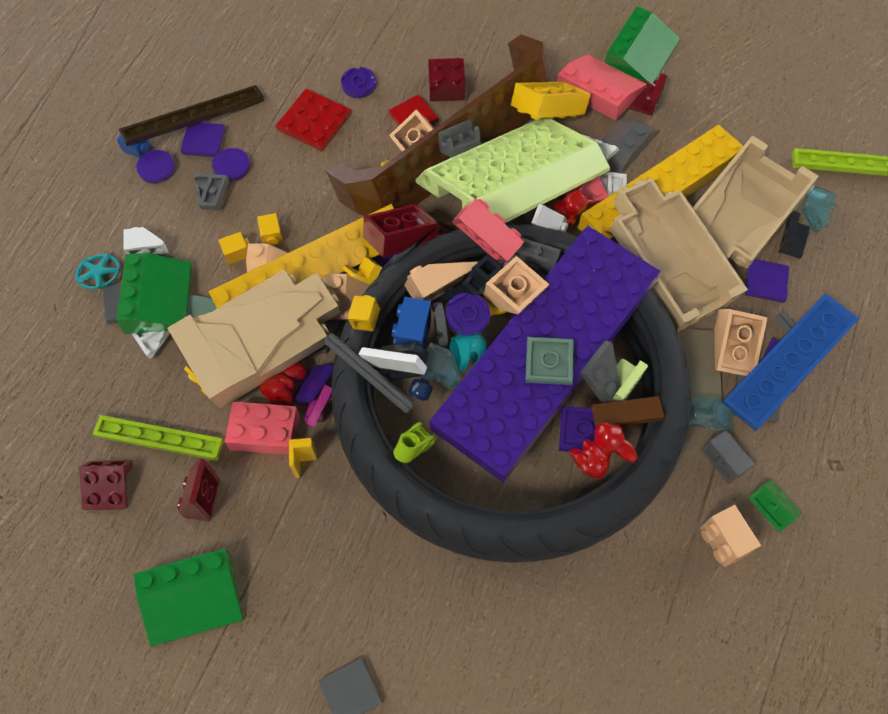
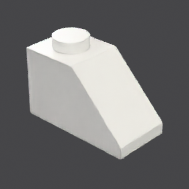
[531,204,568,233]
[124,227,169,256]

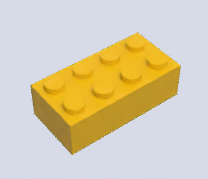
[511,81,591,120]

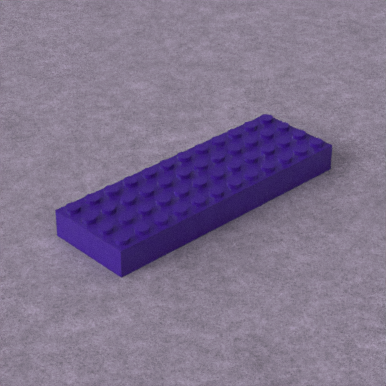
[429,226,661,483]

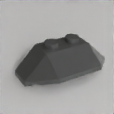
[600,119,659,174]

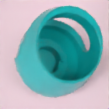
[449,333,488,372]

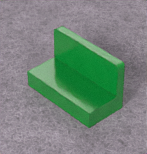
[748,479,802,532]

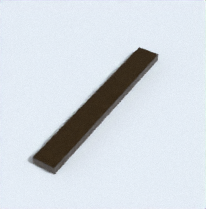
[119,85,264,146]

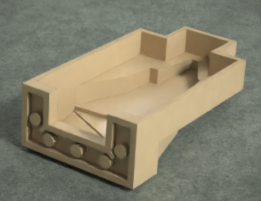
[693,136,819,269]
[610,178,748,332]
[167,270,341,409]

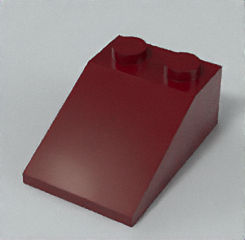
[363,204,438,257]
[177,459,220,521]

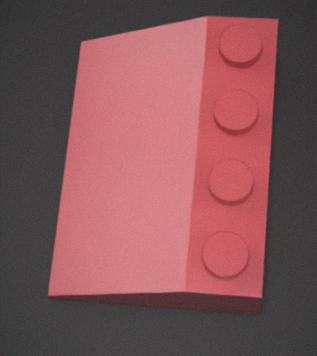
[557,54,647,121]

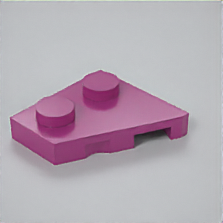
[303,382,332,427]

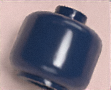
[408,378,433,401]

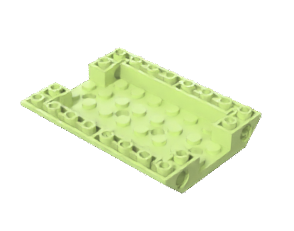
[416,118,610,223]

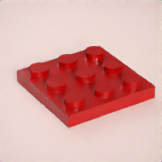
[276,88,351,151]

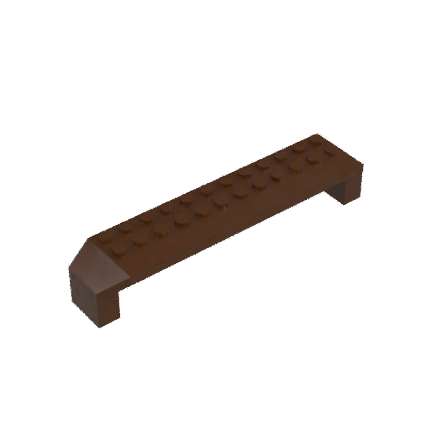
[326,34,550,216]

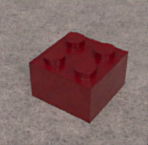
[428,58,466,102]

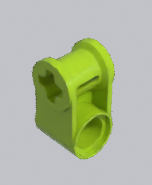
[393,422,437,463]

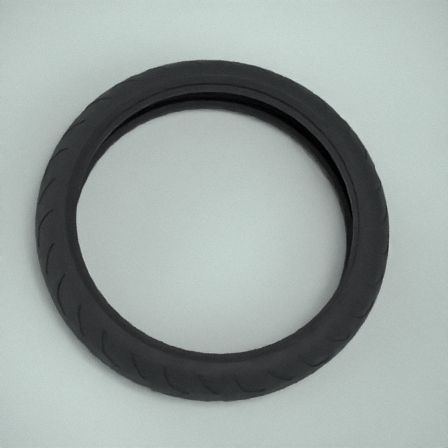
[332,223,691,563]

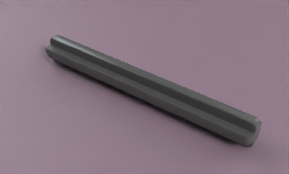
[325,333,414,413]

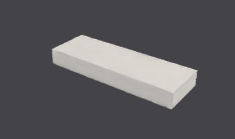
[359,348,427,375]

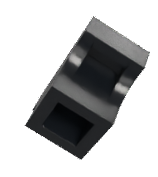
[462,254,504,297]

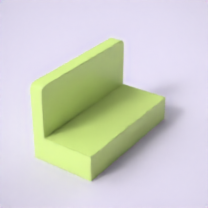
[610,359,648,402]

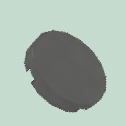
[432,302,448,346]

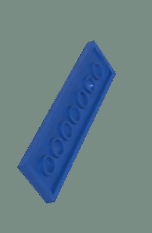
[722,293,859,431]

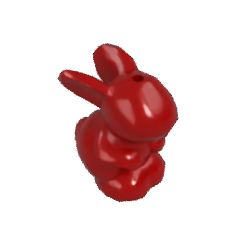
[549,185,596,229]
[259,360,308,406]
[569,422,637,479]

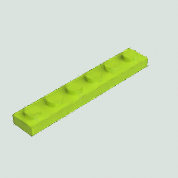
[792,148,888,176]
[92,415,224,461]

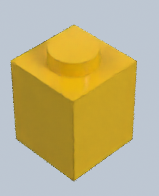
[257,213,283,246]
[218,232,250,265]
[347,295,380,331]

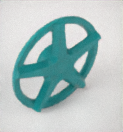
[75,253,120,289]

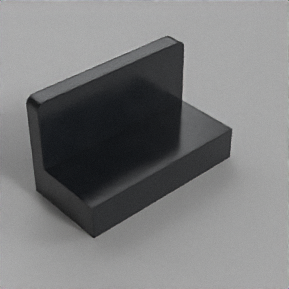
[778,211,810,259]
[381,341,429,380]

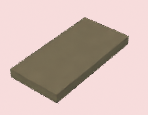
[678,329,722,409]

